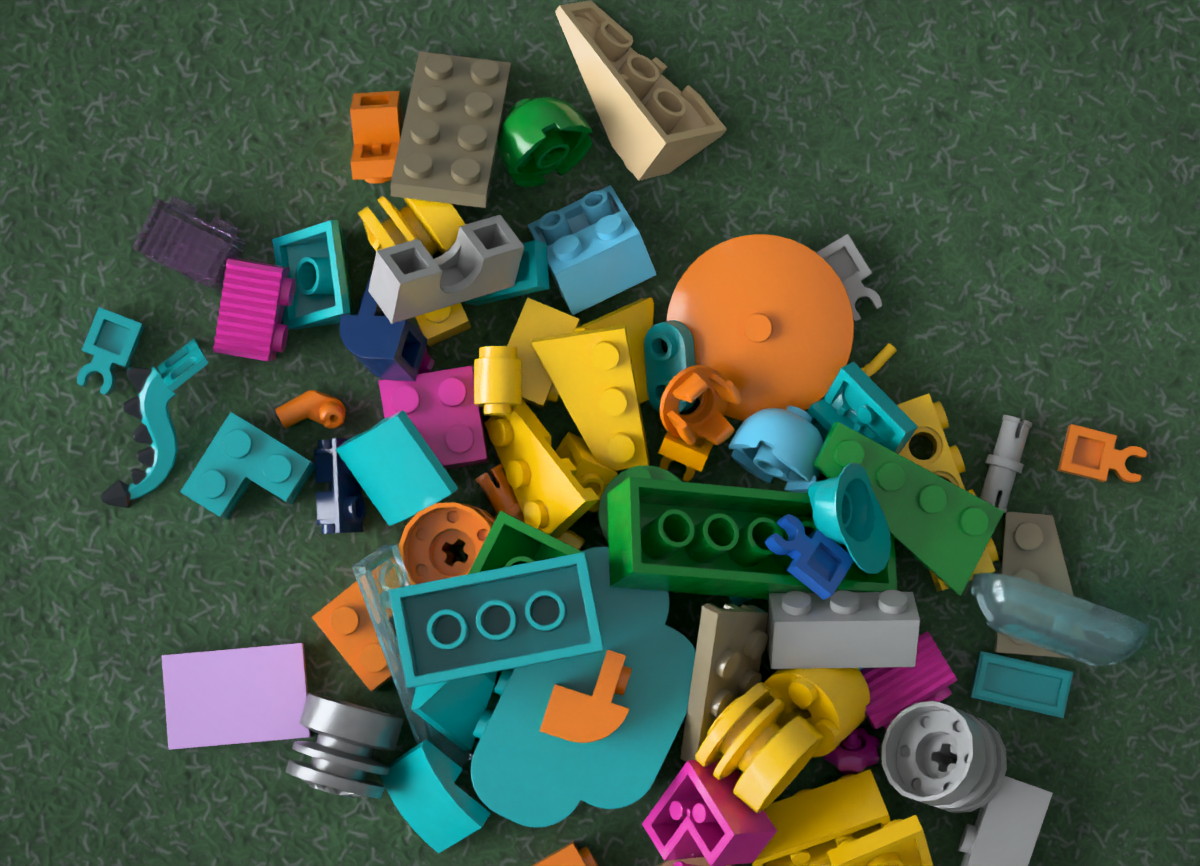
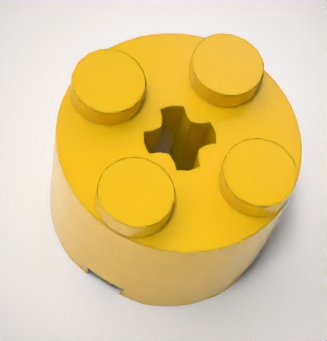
[761,668,870,757]

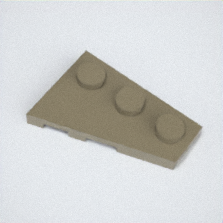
[994,511,1090,660]

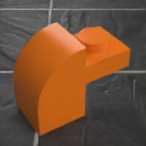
[350,91,403,184]
[539,649,632,743]

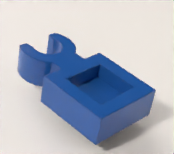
[765,514,854,600]

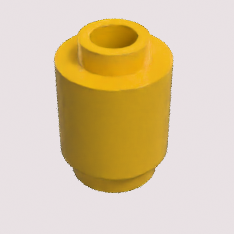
[474,346,522,416]

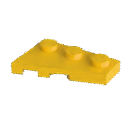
[531,325,650,471]
[484,399,600,539]

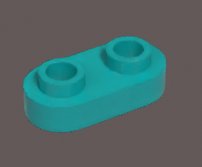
[644,320,696,413]

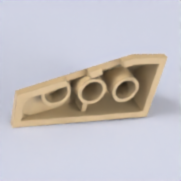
[555,0,727,181]

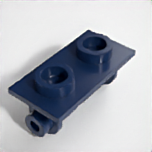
[314,438,366,534]

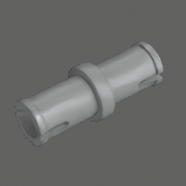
[980,415,1033,513]

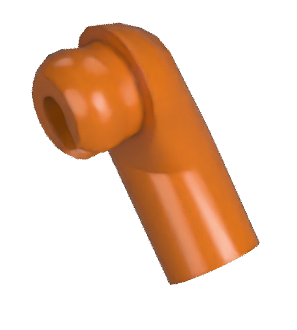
[275,390,346,429]

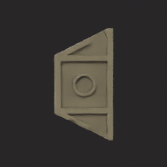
[680,603,769,762]

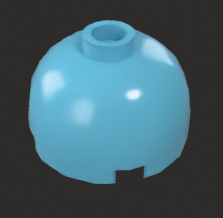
[729,406,824,493]

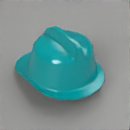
[808,463,891,574]

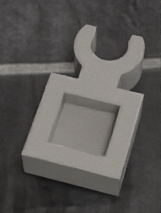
[817,234,882,323]

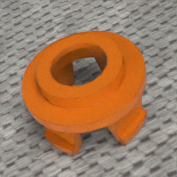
[660,365,742,445]

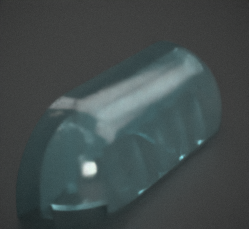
[971,573,1149,666]

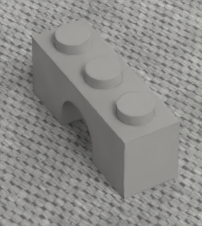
[368,215,524,324]

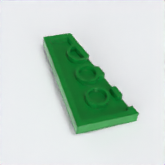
[813,422,1004,596]

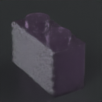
[132,196,246,293]

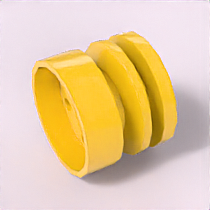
[358,196,466,256]
[695,682,824,814]

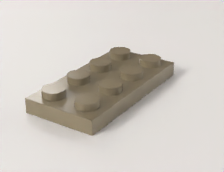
[391,51,511,208]

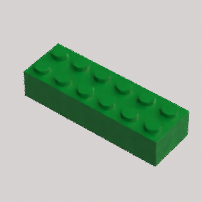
[607,477,898,599]

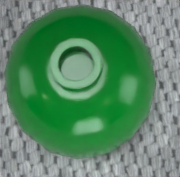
[498,97,593,187]

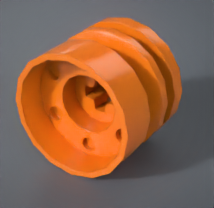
[399,502,495,585]

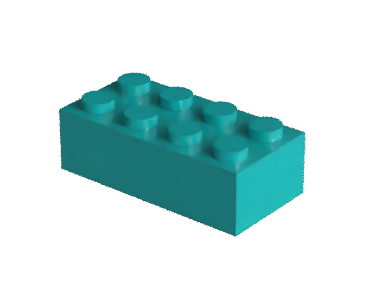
[389,552,604,688]

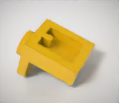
[555,432,618,512]

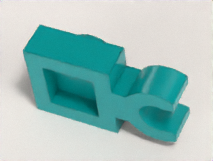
[77,307,145,396]

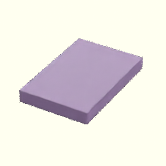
[162,643,312,750]

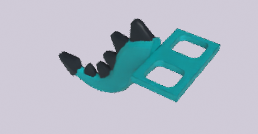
[101,338,209,508]

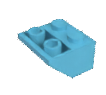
[527,185,657,315]

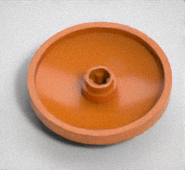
[666,234,854,421]

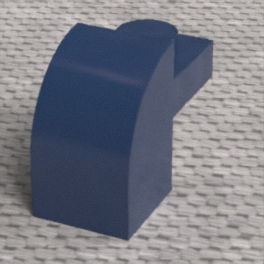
[340,274,428,381]

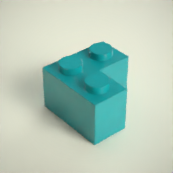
[180,412,315,520]

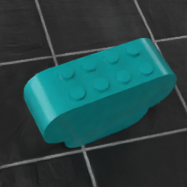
[471,547,696,828]

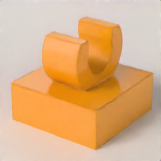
[658,431,713,482]

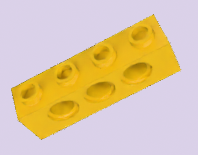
[897,393,998,592]

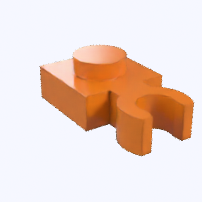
[1057,424,1147,483]

